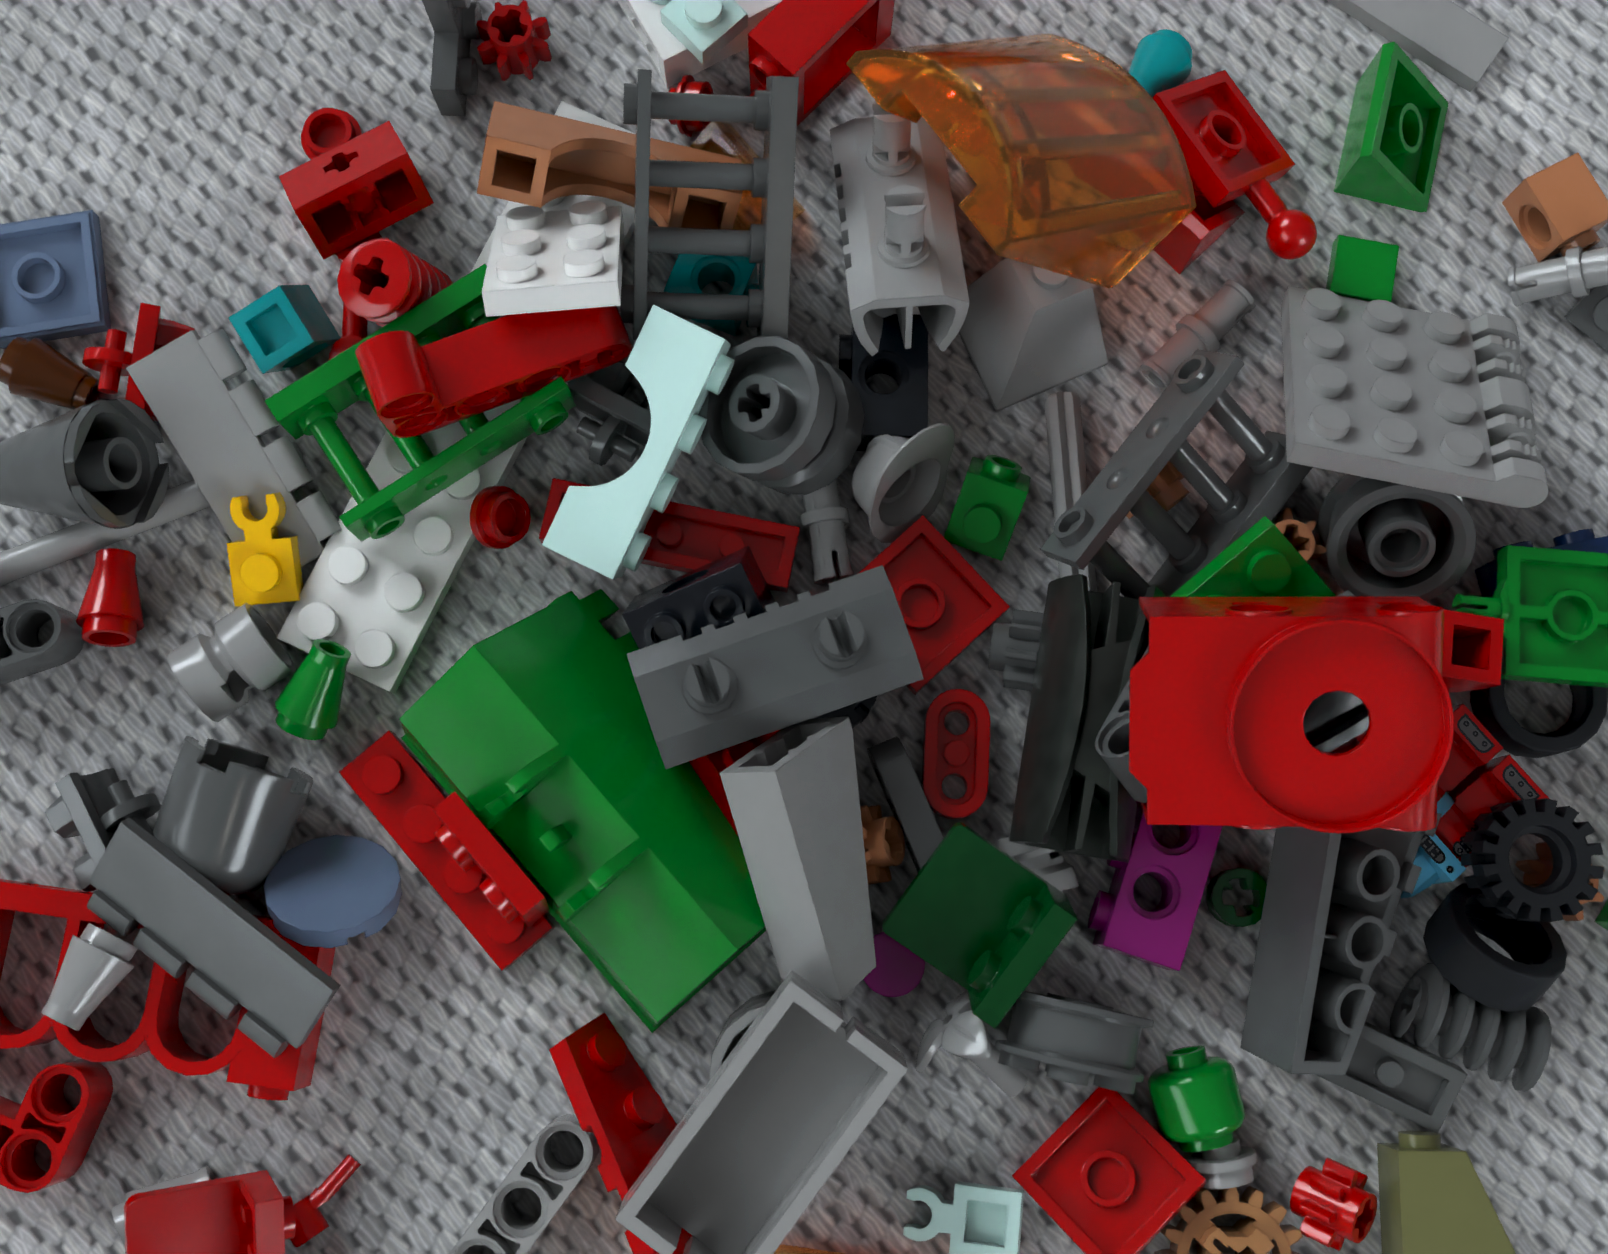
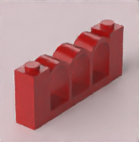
[0,879,336,1101]

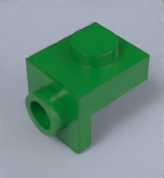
[944,455,1031,561]

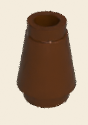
[0,336,101,410]

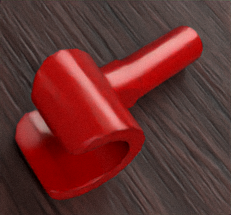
[290,1154,361,1247]

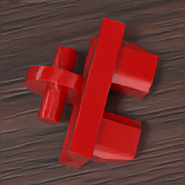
[82,303,195,421]

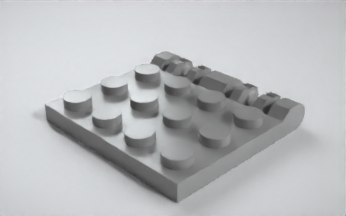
[1281,285,1549,508]

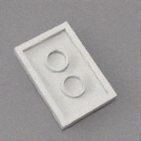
[482,200,624,317]

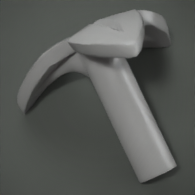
[915,991,1028,1097]

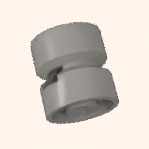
[167,602,295,722]

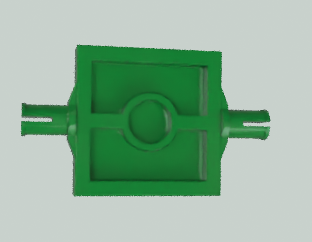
[1452,545,1608,688]

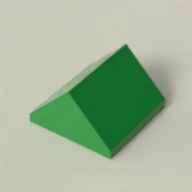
[1334,42,1449,212]

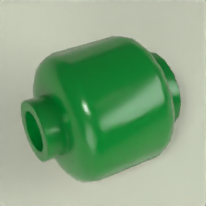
[1148,1046,1245,1152]

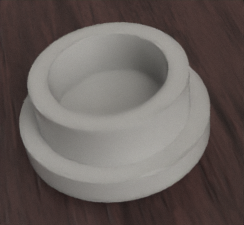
[1188,1136,1257,1189]

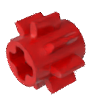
[476,0,552,81]
[1290,1158,1377,1251]

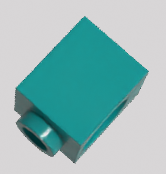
[664,254,758,336]
[228,285,341,374]

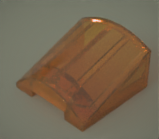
[846,34,1197,289]

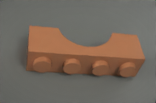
[477,101,742,230]

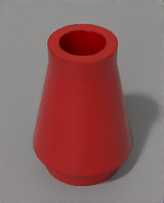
[76,548,144,647]

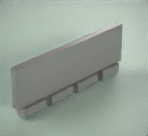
[126,329,342,568]

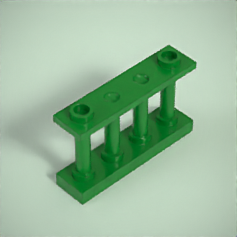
[265,264,576,542]

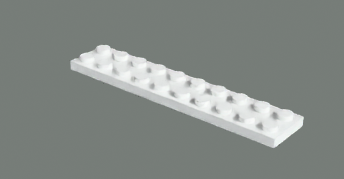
[277,101,635,695]

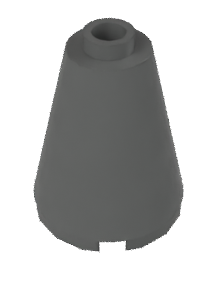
[0,399,169,529]

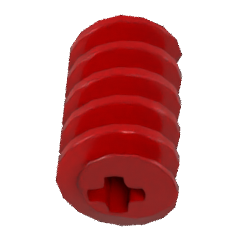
[337,237,453,327]

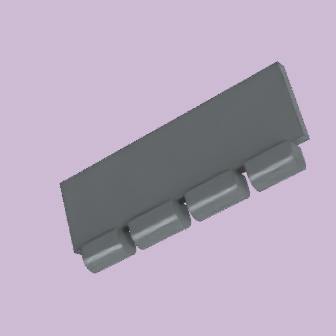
[87,817,340,1058]

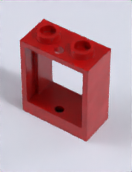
[748,0,895,126]

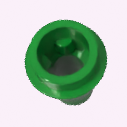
[275,639,351,740]

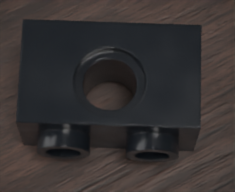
[839,314,928,451]
[622,546,775,649]

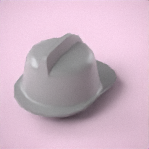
[851,423,955,543]

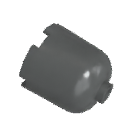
[152,736,314,895]

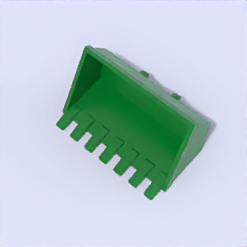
[399,589,766,1033]

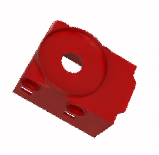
[1129,596,1454,834]

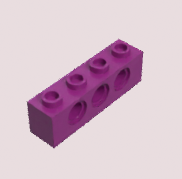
[1088,801,1223,971]

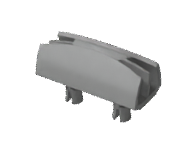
[830,94,970,357]

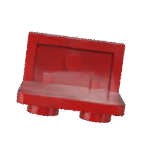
[124,1170,296,1254]

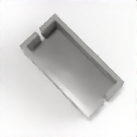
[615,970,908,1254]

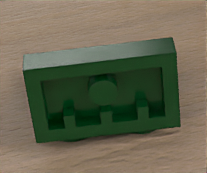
[882,822,1078,1029]

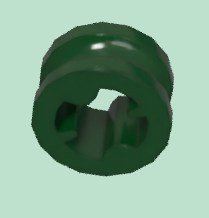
[1205,868,1267,927]

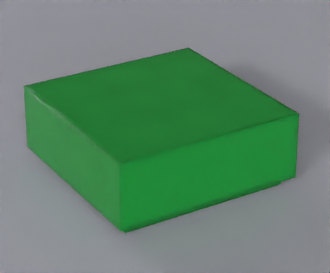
[1326,235,1399,302]

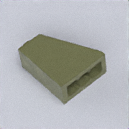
[1377,1131,1516,1254]

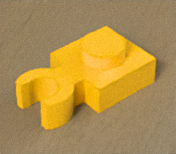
[226,492,304,607]

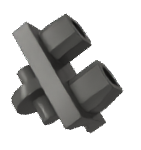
[567,361,651,466]
[45,768,161,892]

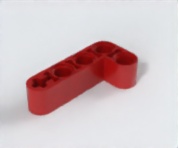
[355,306,633,438]
[0,1059,113,1193]

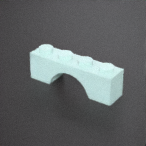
[542,305,735,579]

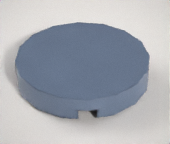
[264,835,402,948]

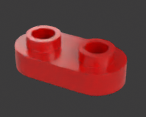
[921,689,990,819]

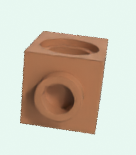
[1502,152,1608,262]

